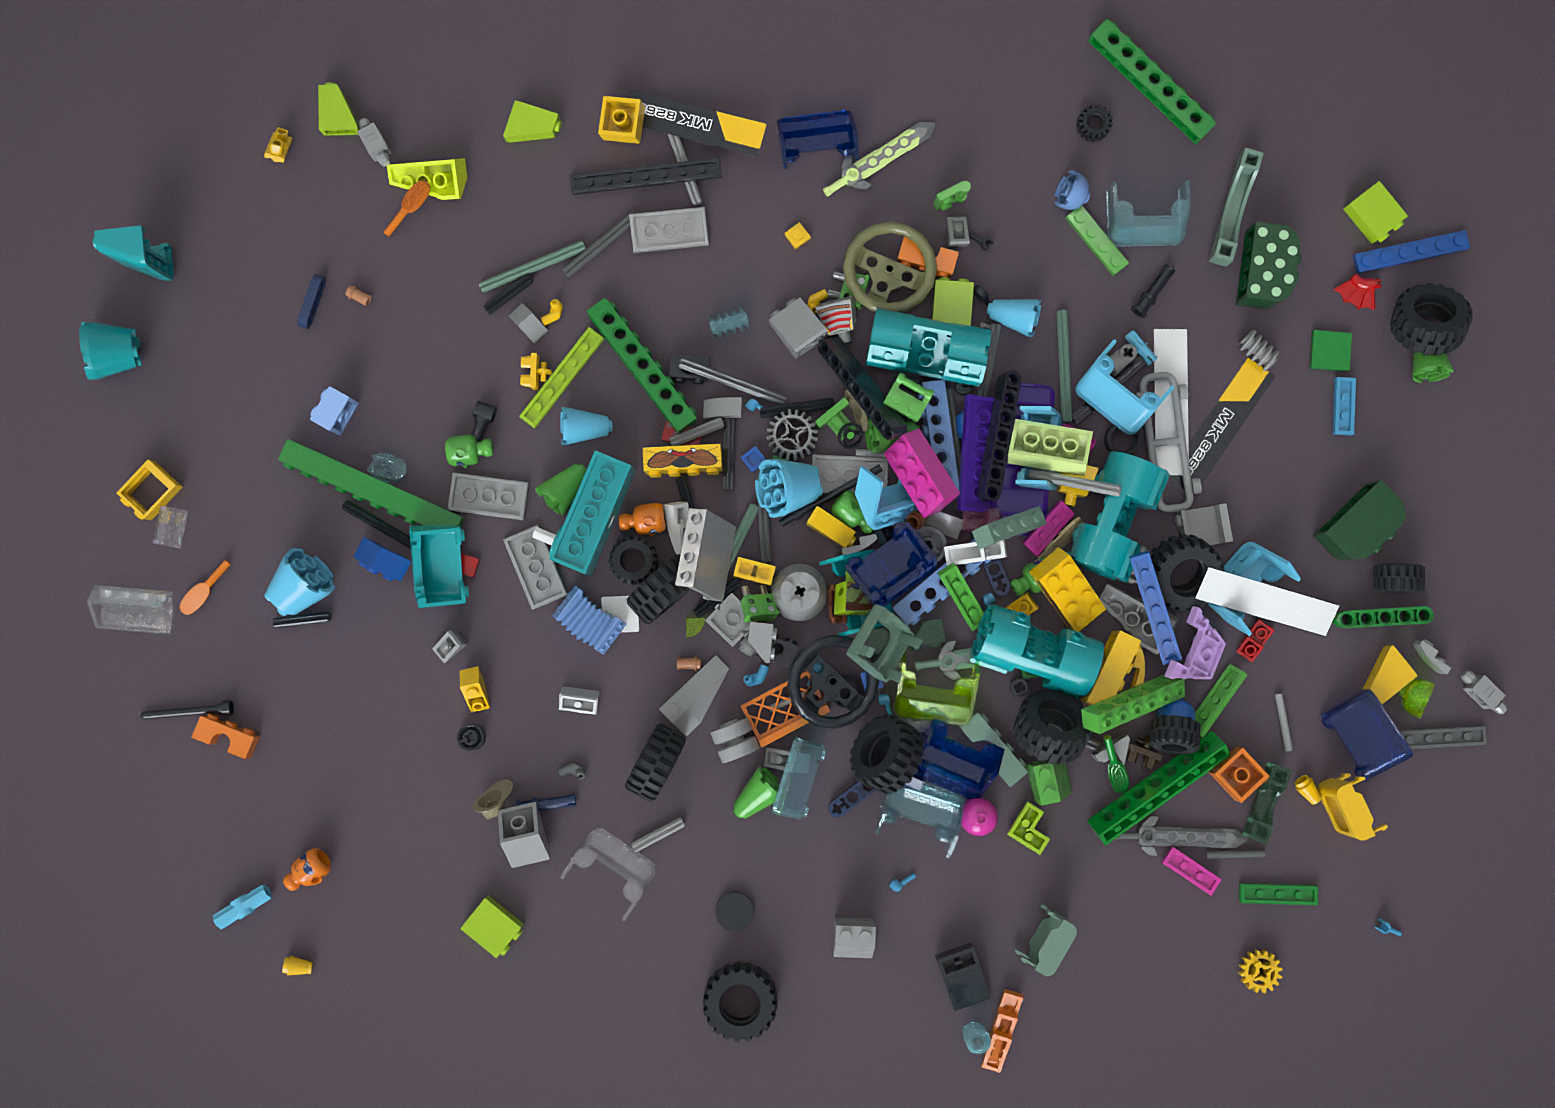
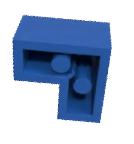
[353,537,412,582]

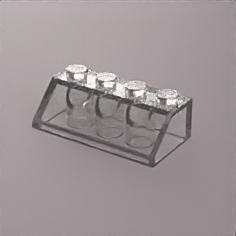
[87,585,176,635]

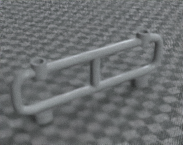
[1136,372,1202,513]

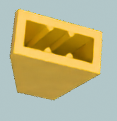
[806,506,856,548]
[1363,645,1418,704]

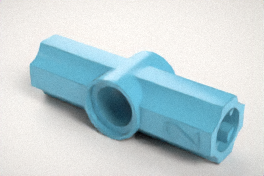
[212,884,273,930]

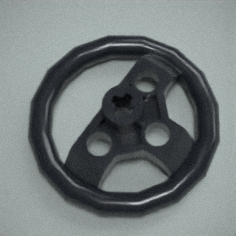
[787,634,879,729]

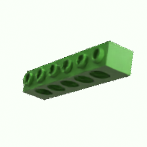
[1081,674,1185,734]

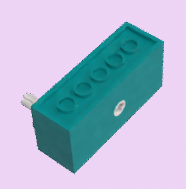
[532,450,636,577]

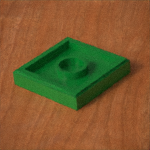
[1309,330,1352,372]

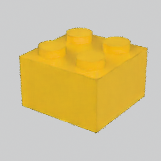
[598,96,645,144]

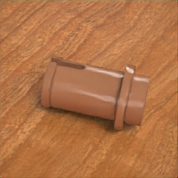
[345,285,372,306]
[677,656,701,671]

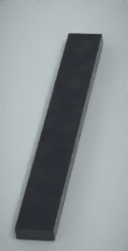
[570,157,722,195]

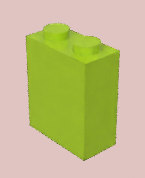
[1343,181,1408,244]
[931,277,974,326]
[460,895,524,958]

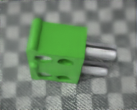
[827,272,870,310]
[740,584,780,623]

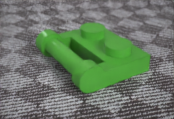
[933,181,971,211]
[883,372,935,422]

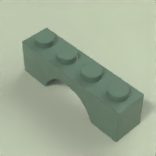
[972,506,1047,550]
[958,712,1028,787]

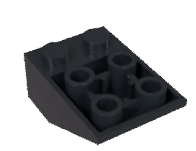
[935,943,991,1012]

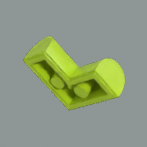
[1007,801,1050,855]

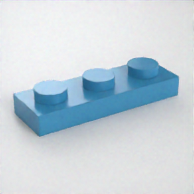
[1332,377,1356,436]

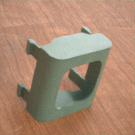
[846,604,923,682]
[1014,903,1077,976]

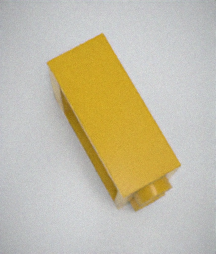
[117,459,183,520]

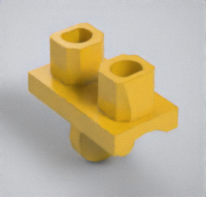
[264,127,292,163]
[520,353,552,390]

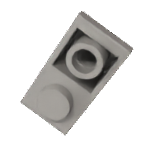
[748,622,777,663]

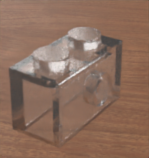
[152,506,189,549]

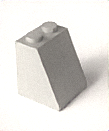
[769,298,828,360]
[498,802,550,868]
[833,917,876,958]

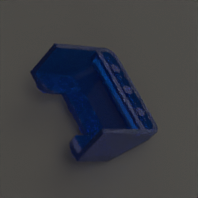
[914,718,1005,799]

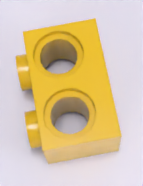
[733,557,776,586]

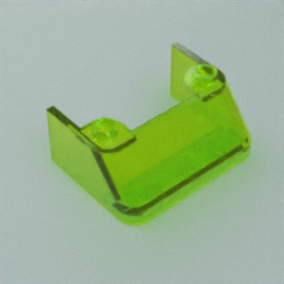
[895,651,980,725]

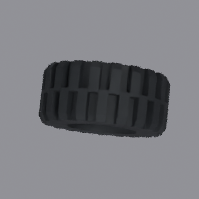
[1390,283,1473,356]
[1151,534,1225,611]
[627,554,690,625]
[1013,689,1092,764]
[850,715,924,794]
[624,723,687,802]
[703,961,777,1042]

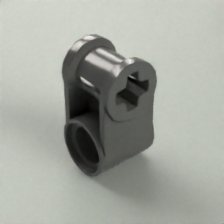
[1109,344,1137,377]

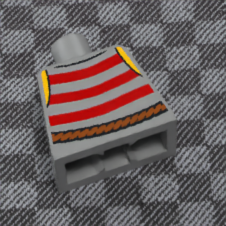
[816,295,857,343]

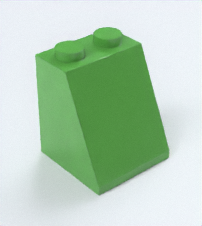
[1026,760,1072,806]

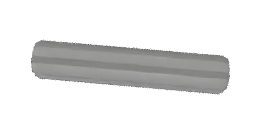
[670,417,724,446]
[631,817,685,852]

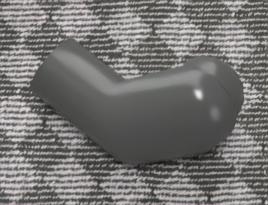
[558,762,587,780]

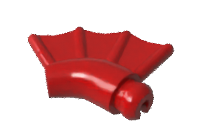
[1334,273,1382,310]

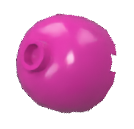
[959,797,998,836]

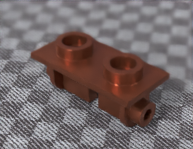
[826,584,847,624]

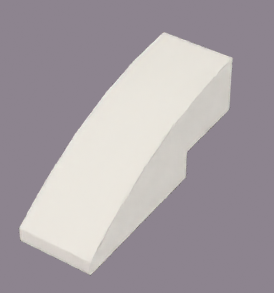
[664,501,689,555]
[944,540,1008,566]

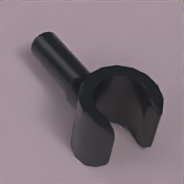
[969,232,994,251]

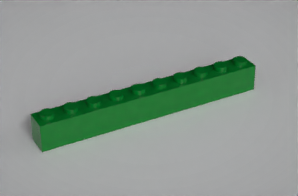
[278,439,466,529]

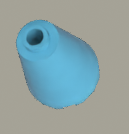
[987,299,1042,337]
[560,407,612,445]

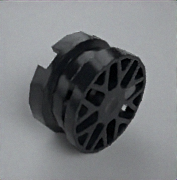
[456,724,486,751]

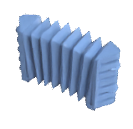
[552,585,627,655]

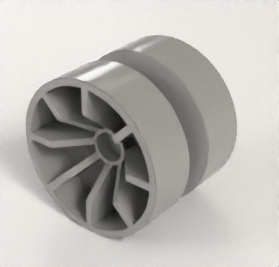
[710,717,760,764]

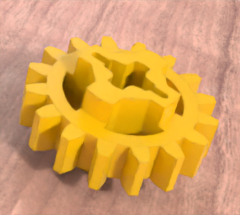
[1238,949,1283,993]

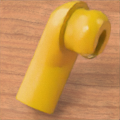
[807,289,828,314]
[540,299,563,326]

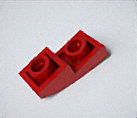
[1236,618,1275,662]

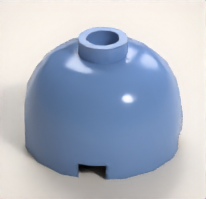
[1054,170,1090,210]

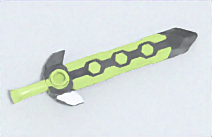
[823,122,935,196]

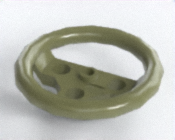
[843,221,937,313]

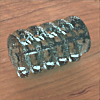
[709,307,751,338]
[962,1022,991,1054]

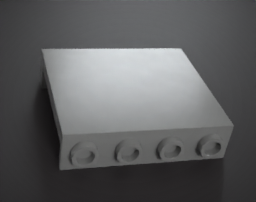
[675,508,736,602]

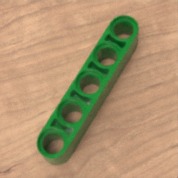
[1333,606,1434,628]

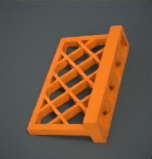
[741,671,830,747]

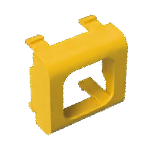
[1317,773,1388,841]

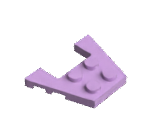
[1165,606,1226,679]

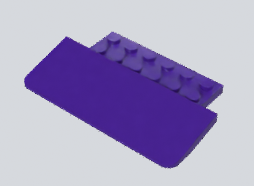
[957,382,1055,536]

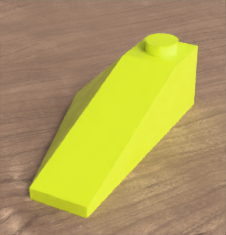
[387,158,468,200]

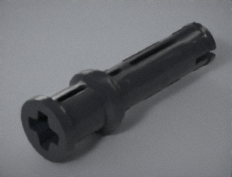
[1131,264,1176,318]

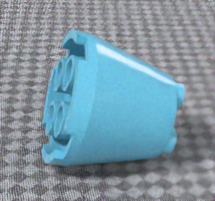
[755,459,823,518]
[264,548,335,616]

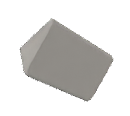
[924,512,964,539]
[559,686,600,715]

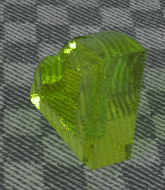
[686,618,705,638]

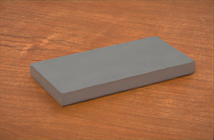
[629,207,709,253]
[812,454,888,494]
[447,473,529,521]
[503,525,568,610]

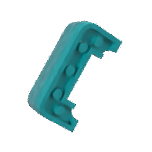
[92,226,174,281]
[409,526,469,608]

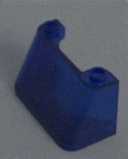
[845,522,937,608]
[1320,689,1413,781]

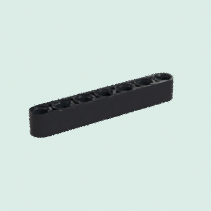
[818,336,907,440]
[977,370,1022,502]

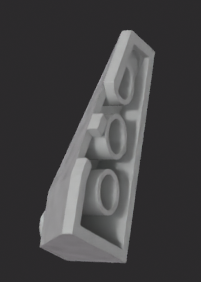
[1099,583,1180,655]
[659,655,729,736]

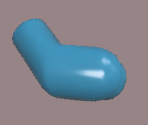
[743,664,769,687]

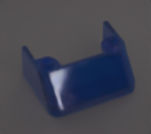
[776,110,859,169]

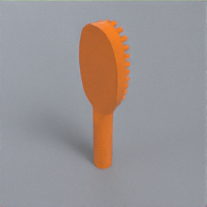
[384,181,430,237]
[180,559,231,615]

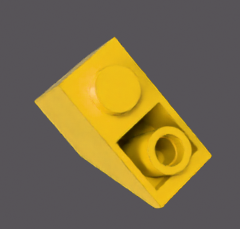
[460,666,490,713]

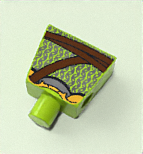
[834,571,874,615]

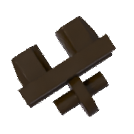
[1126,735,1163,769]

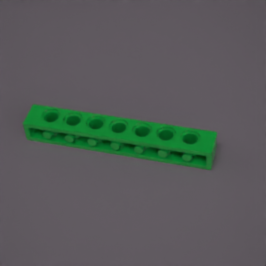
[1088,19,1216,145]
[587,298,697,434]
[1087,731,1231,846]

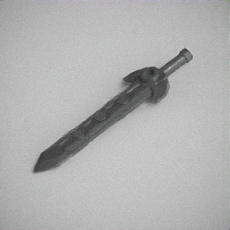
[1115,816,1247,856]

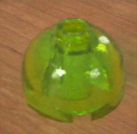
[1398,679,1435,719]

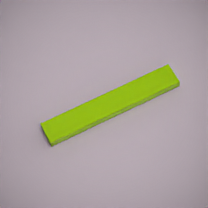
[519,327,605,429]

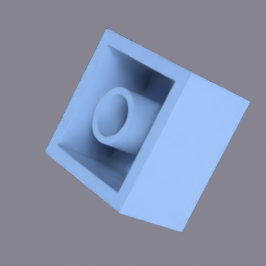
[310,386,359,436]

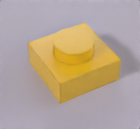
[784,222,811,250]

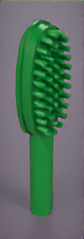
[1103,735,1129,794]

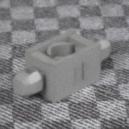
[357,118,391,167]
[1461,670,1507,714]

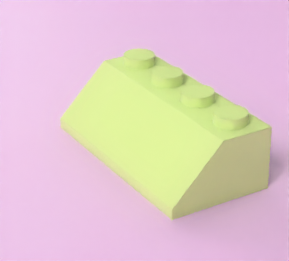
[1008,419,1093,476]

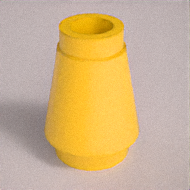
[1294,775,1321,805]
[282,956,313,976]

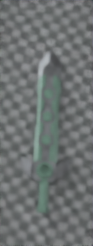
[914,641,981,680]

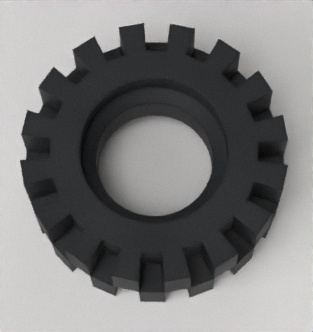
[1076,104,1113,142]

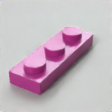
[1022,501,1075,556]
[1161,846,1222,896]

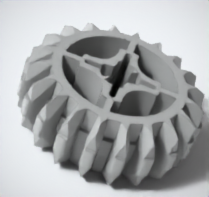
[767,409,818,461]

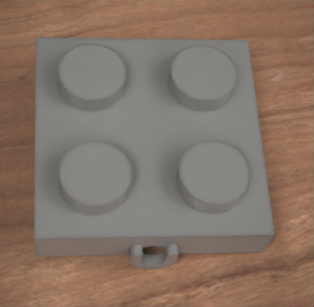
[705,593,750,647]

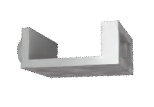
[1175,503,1233,545]

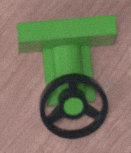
[815,397,863,449]

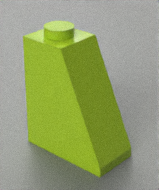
[318,82,361,136]
[503,100,562,143]

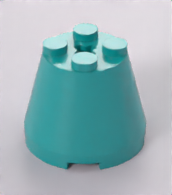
[79,322,142,380]

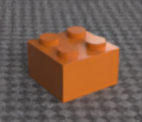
[1208,746,1270,803]

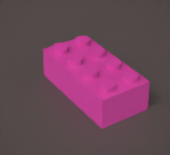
[884,428,960,518]

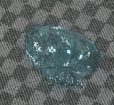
[367,453,407,482]

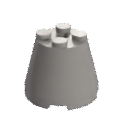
[771,564,828,621]

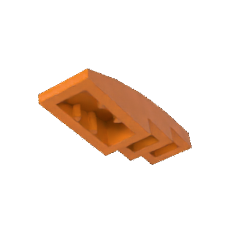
[981,989,1023,1073]

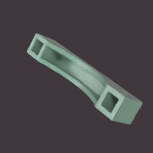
[1208,148,1264,267]

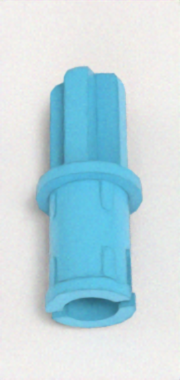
[1125,330,1158,366]

